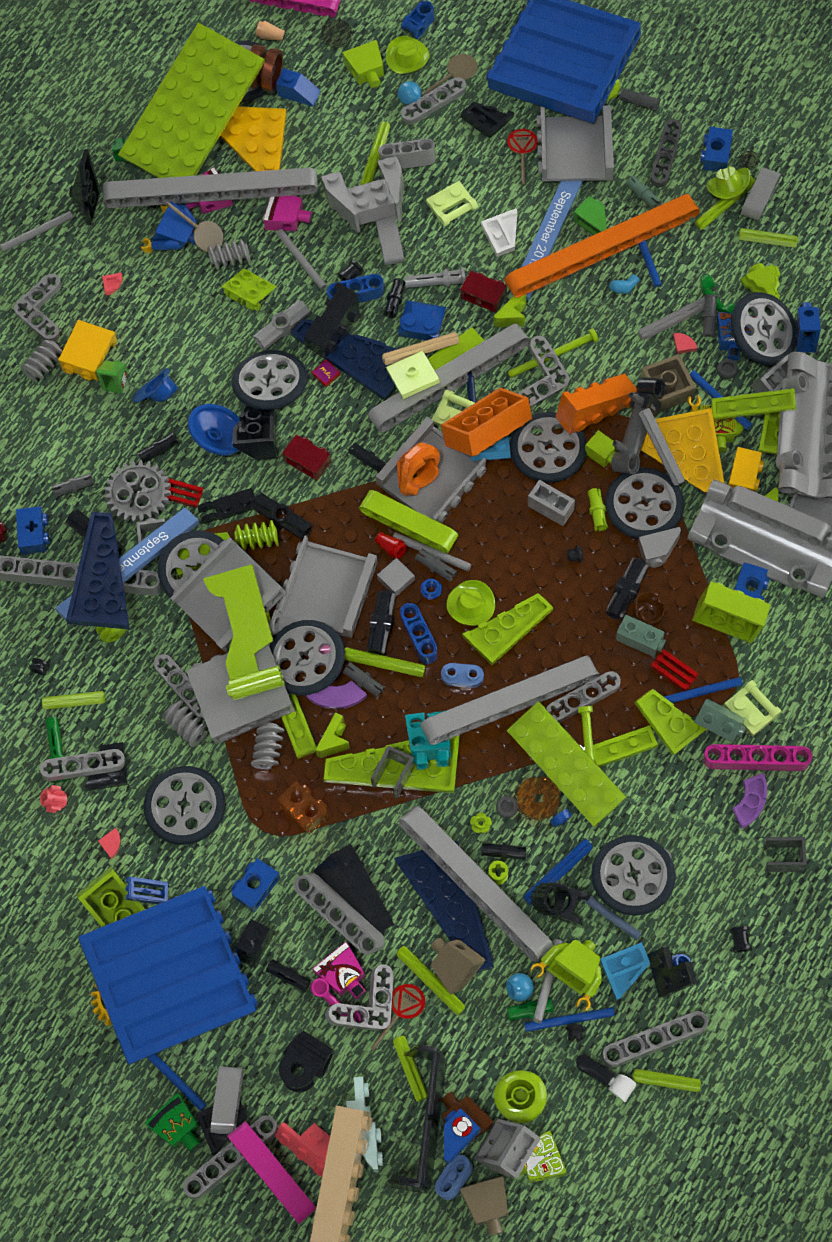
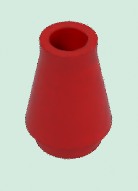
[375,532,407,559]

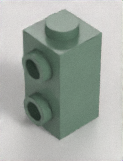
[616,615,666,657]
[694,699,746,742]

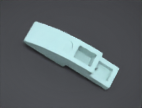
[346,1077,383,1172]

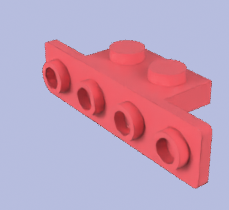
[275,1122,330,1177]

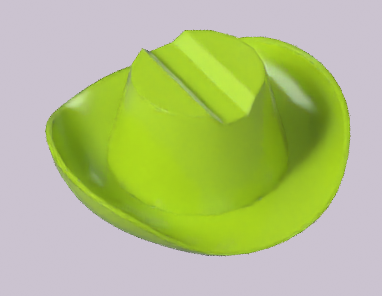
[386,36,430,74]
[706,166,751,199]
[447,580,495,626]
[494,1070,547,1123]

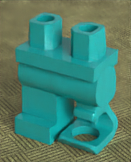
[405,711,451,770]

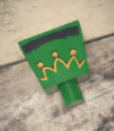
[145,1093,200,1152]

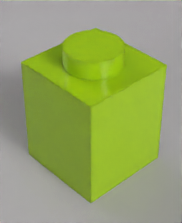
[585,430,617,468]

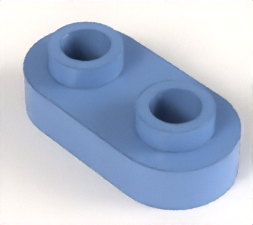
[441,663,484,688]
[435,1155,473,1200]

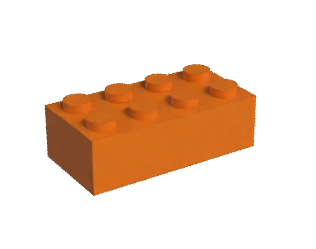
[441,387,532,457]

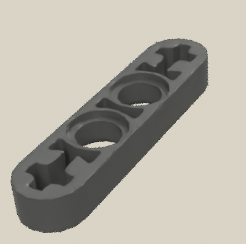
[651,119,682,187]

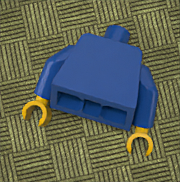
[141,201,197,253]

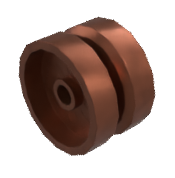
[250,44,283,92]

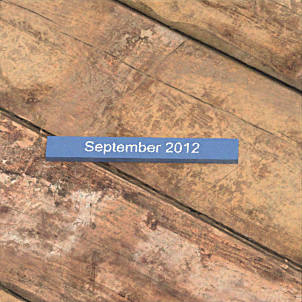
[511,181,583,301]
[55,508,199,625]

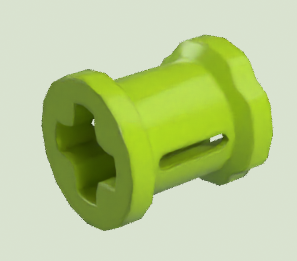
[488,861,508,885]

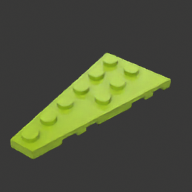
[324,735,460,793]

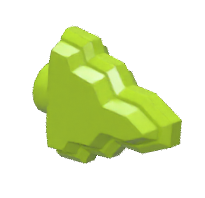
[740,263,781,299]

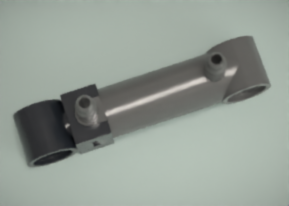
[611,377,666,474]

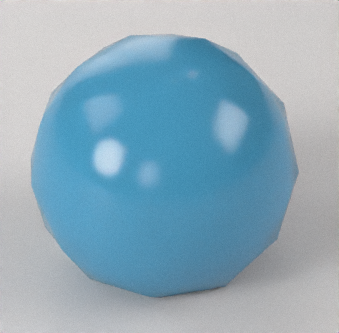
[397,81,422,105]
[506,973,534,1002]

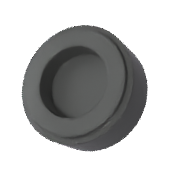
[717,359,738,380]
[496,796,518,819]

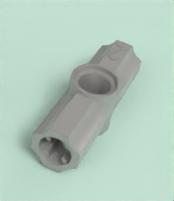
[253,300,310,350]

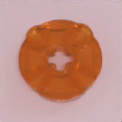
[517,776,560,821]

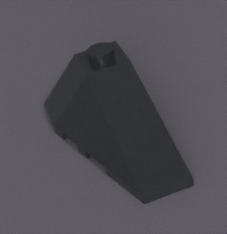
[69,149,101,225]
[233,385,276,460]
[314,844,394,933]

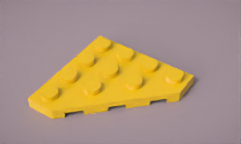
[220,106,287,171]
[641,408,725,494]

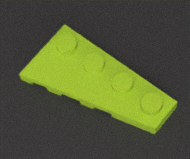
[462,593,553,665]

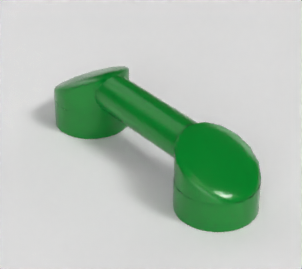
[700,273,735,313]

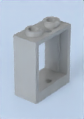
[474,1119,541,1179]

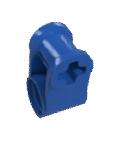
[401,1,434,39]

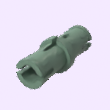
[625,175,662,209]

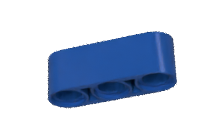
[327,274,384,303]
[400,603,437,664]

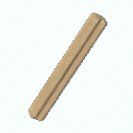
[382,332,459,365]

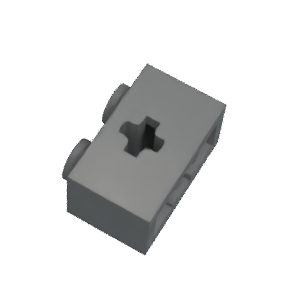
[750,355,788,393]
[528,480,575,526]

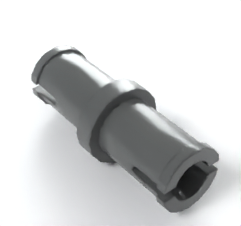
[620,88,660,111]
[702,295,718,337]
[51,473,94,498]
[415,548,457,582]
[343,662,385,698]

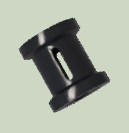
[338,260,364,281]
[730,926,752,953]

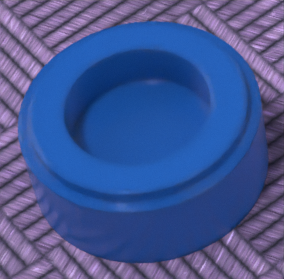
[550,809,572,828]

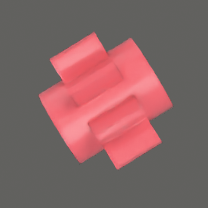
[40,785,67,813]

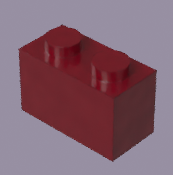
[460,270,507,313]
[282,435,331,481]

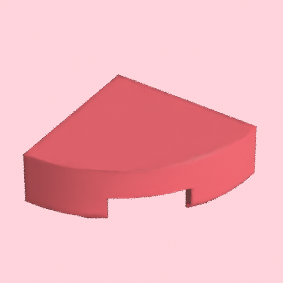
[102,272,123,296]
[673,333,697,354]
[98,828,120,859]

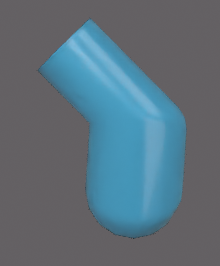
[609,274,639,294]

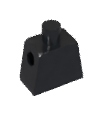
[236,919,276,969]

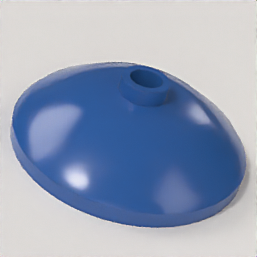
[188,404,240,455]

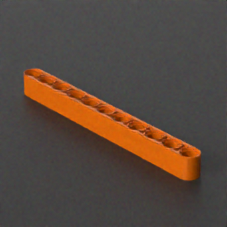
[504,194,700,298]

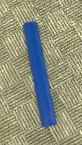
[523,839,592,905]

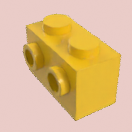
[728,447,764,491]

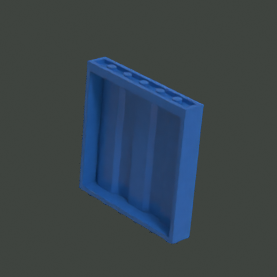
[486,0,641,124]
[78,886,258,1066]

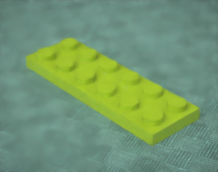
[507,701,627,827]

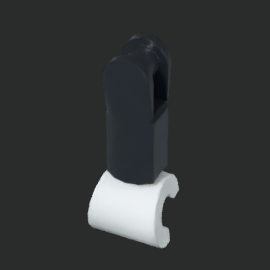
[576,1055,636,1102]

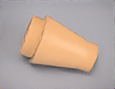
[255,20,285,42]

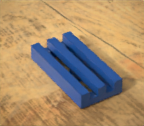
[125,876,168,904]

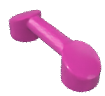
[310,978,361,1028]

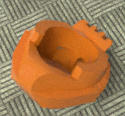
[397,442,440,496]

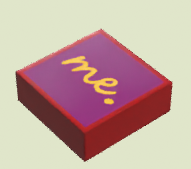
[312,359,341,387]

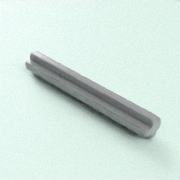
[638,297,705,340]
[639,408,685,486]

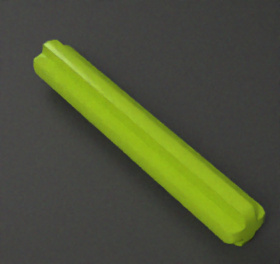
[360,121,390,185]
[695,176,756,230]
[344,647,425,677]
[396,946,465,1015]

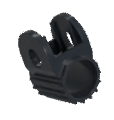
[530,883,591,926]
[279,1030,334,1093]

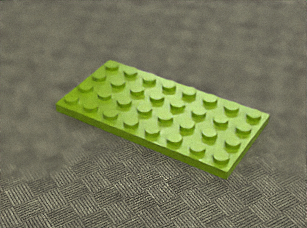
[118,22,265,178]

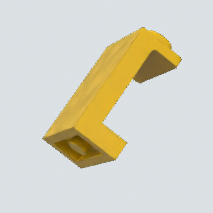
[58,320,117,381]

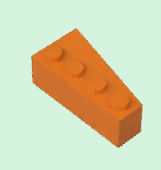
[555,374,637,435]

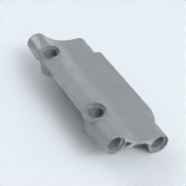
[776,352,832,503]
[687,479,832,598]

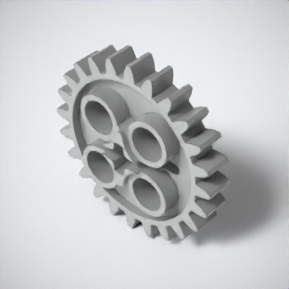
[104,460,172,525]

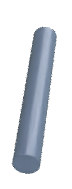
[583,896,642,941]

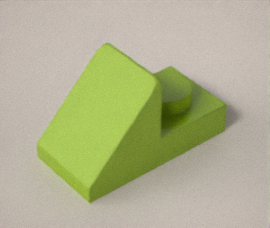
[494,294,527,327]
[316,713,350,758]

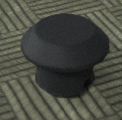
[567,545,583,563]
[565,1024,586,1042]

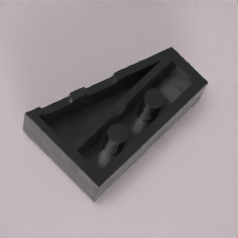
[304,282,360,358]

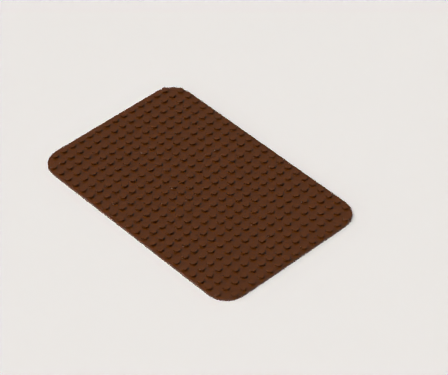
[178,414,739,837]

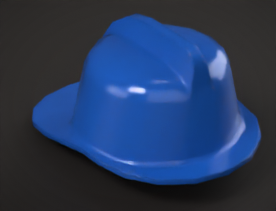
[133,368,178,402]

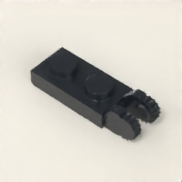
[198,488,255,524]

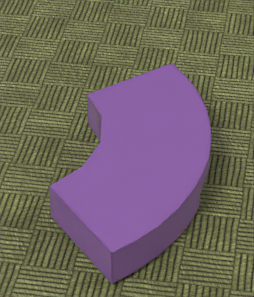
[306,681,367,709]
[732,773,767,829]

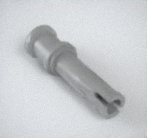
[405,267,466,289]

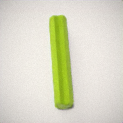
[739,228,798,248]
[42,691,105,710]
[393,1036,428,1102]
[633,1069,701,1092]

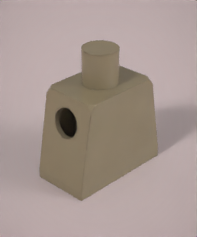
[431,938,486,994]
[460,1176,508,1236]

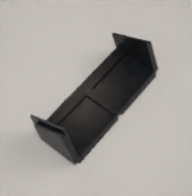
[387,1044,447,1194]

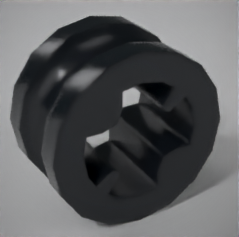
[28,658,50,676]

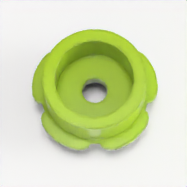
[470,813,492,834]

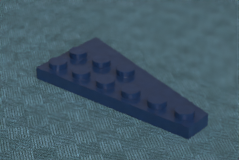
[291,318,400,401]
[66,512,130,630]
[394,841,494,973]

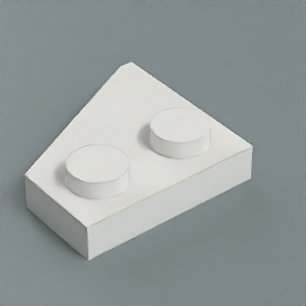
[481,208,517,257]

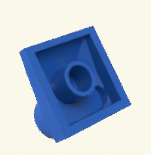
[398,300,446,341]

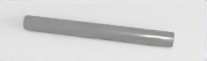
[0,211,73,252]
[276,229,327,290]
[393,532,471,572]
[533,939,563,1023]

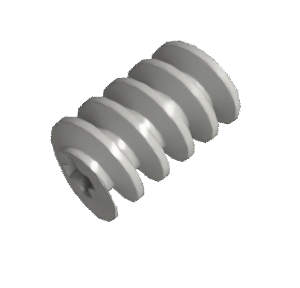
[208,239,251,270]
[20,339,62,382]
[162,700,208,747]
[251,722,284,770]

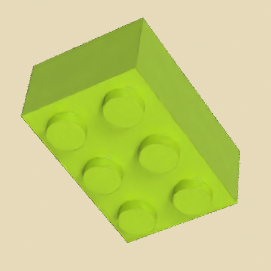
[692,581,771,644]

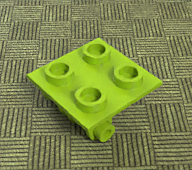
[222,268,276,311]

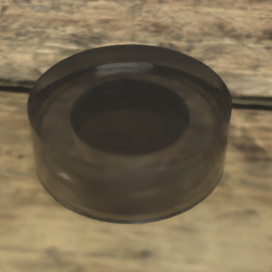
[739,151,759,170]

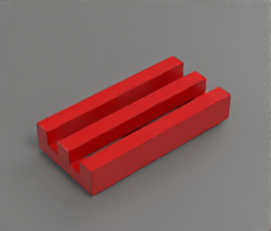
[166,478,204,508]
[651,649,698,691]

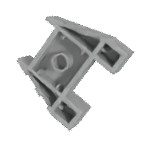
[321,156,404,233]

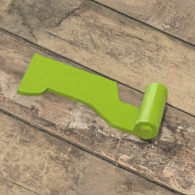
[203,564,285,700]

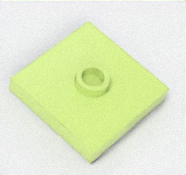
[386,351,440,399]

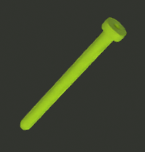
[508,328,599,378]
[578,706,595,762]

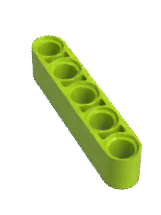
[359,490,458,554]

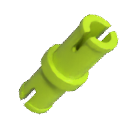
[588,488,608,531]

